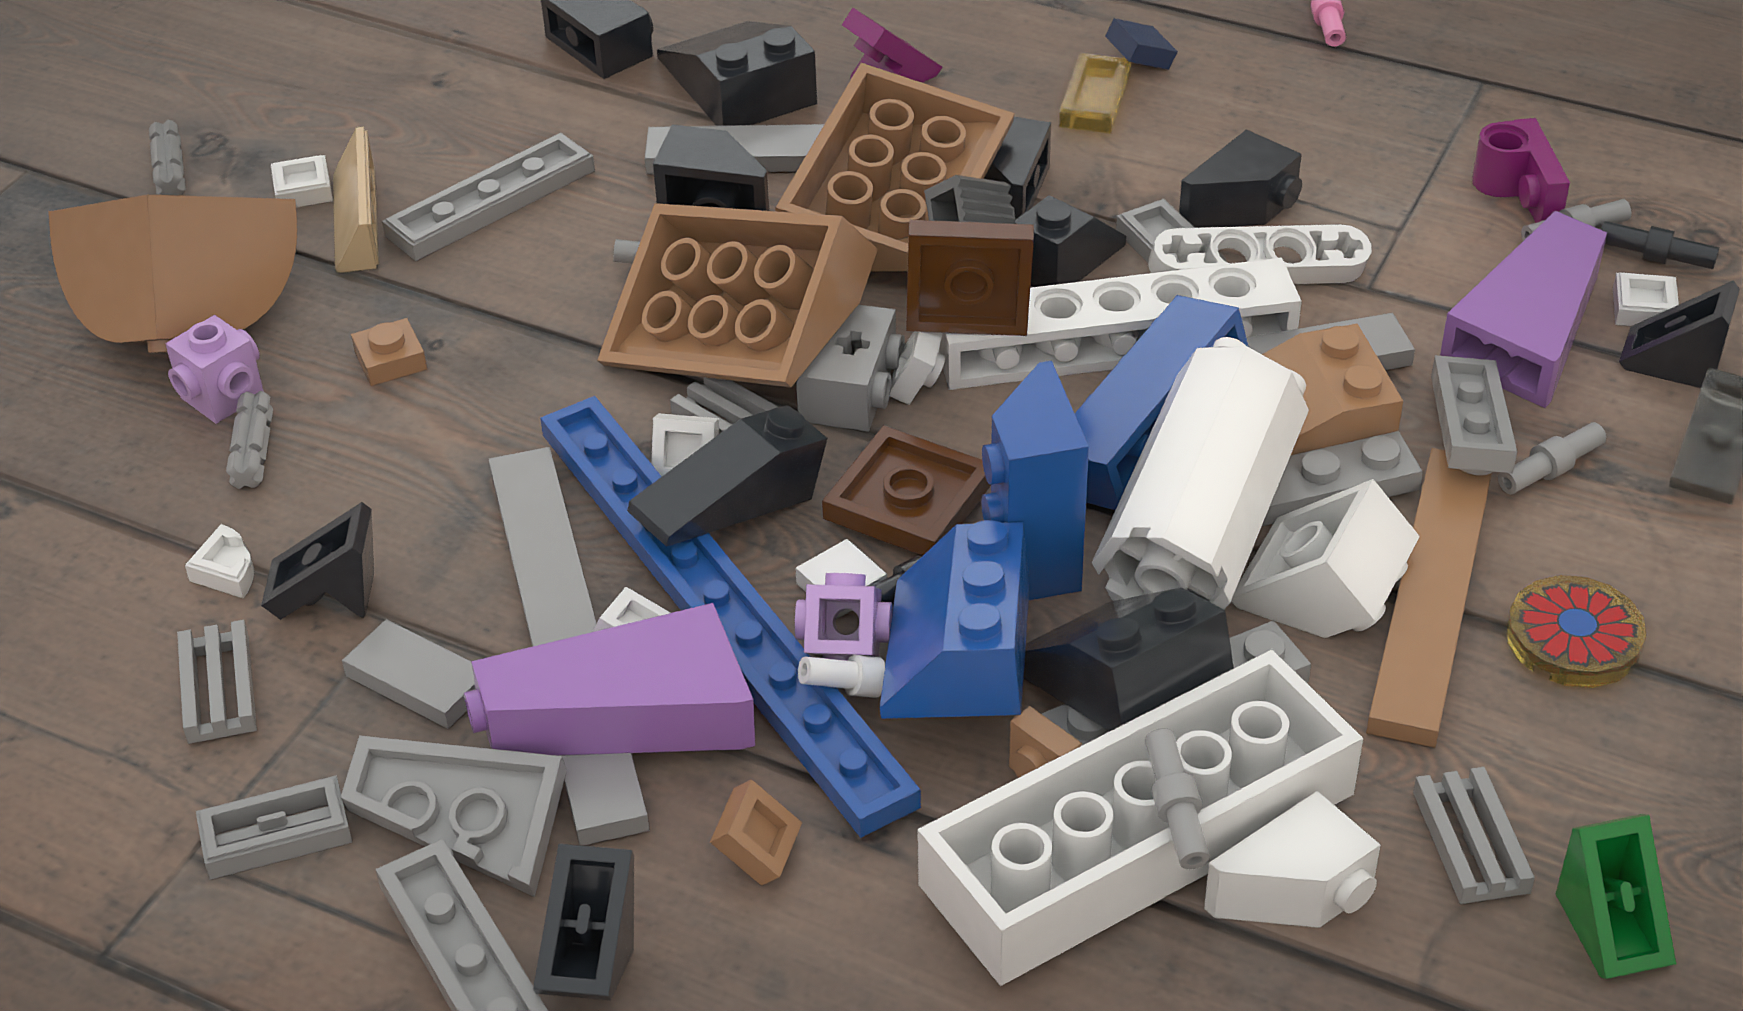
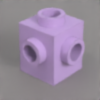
[165,315,264,424]
[795,573,893,661]

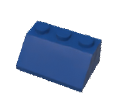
[981,360,1089,600]
[880,520,1030,719]

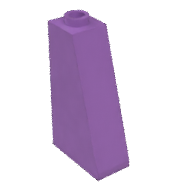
[1440,211,1607,408]
[464,603,755,756]

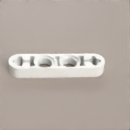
[1148,225,1372,284]

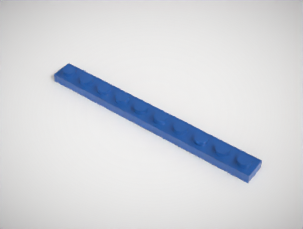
[540,396,921,838]

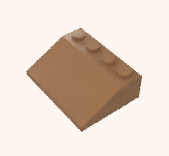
[775,63,1015,271]
[597,203,878,387]

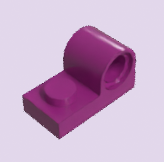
[1472,118,1570,223]

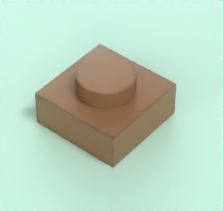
[351,318,427,386]
[1009,706,1082,778]
[710,779,802,886]

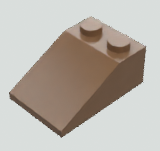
[1262,323,1403,455]

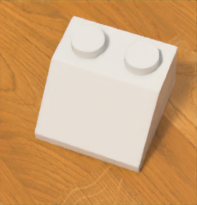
[1231,479,1420,638]

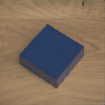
[1105,18,1178,70]

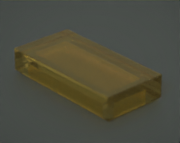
[1059,53,1131,134]

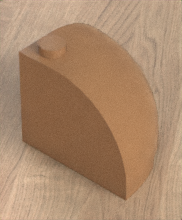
[48,195,297,353]

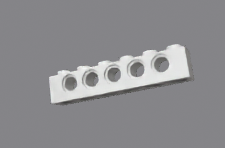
[938,257,1301,390]

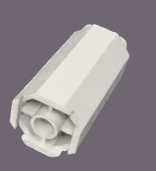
[1092,337,1309,609]

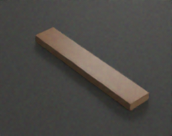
[1366,448,1492,748]

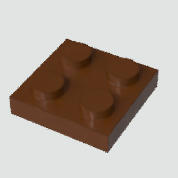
[906,220,1034,336]
[822,425,991,556]

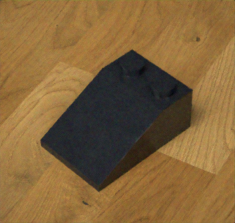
[657,21,817,126]
[1024,587,1234,731]

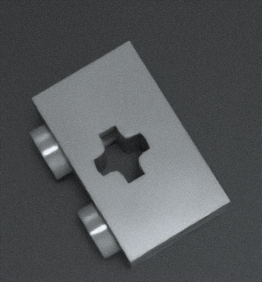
[796,304,905,432]

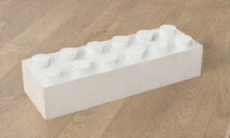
[918,650,1363,986]

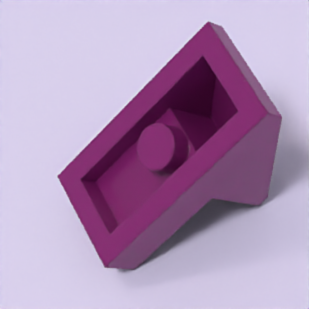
[842,7,943,83]

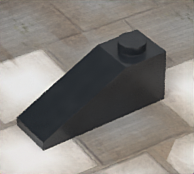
[627,405,828,547]

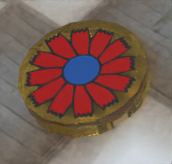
[1506,575,1647,688]

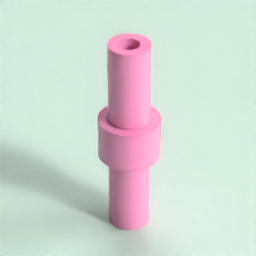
[1310,0,1346,47]

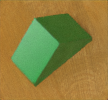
[1555,814,1676,979]

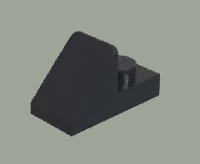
[261,502,374,620]

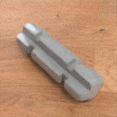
[149,119,186,195]
[226,390,273,489]

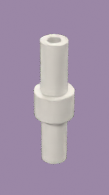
[798,655,885,698]

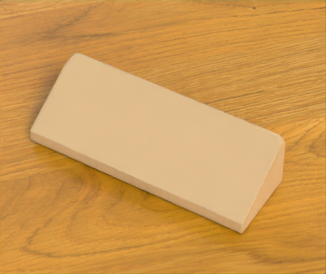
[333,127,379,273]

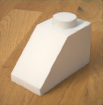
[1204,791,1380,928]

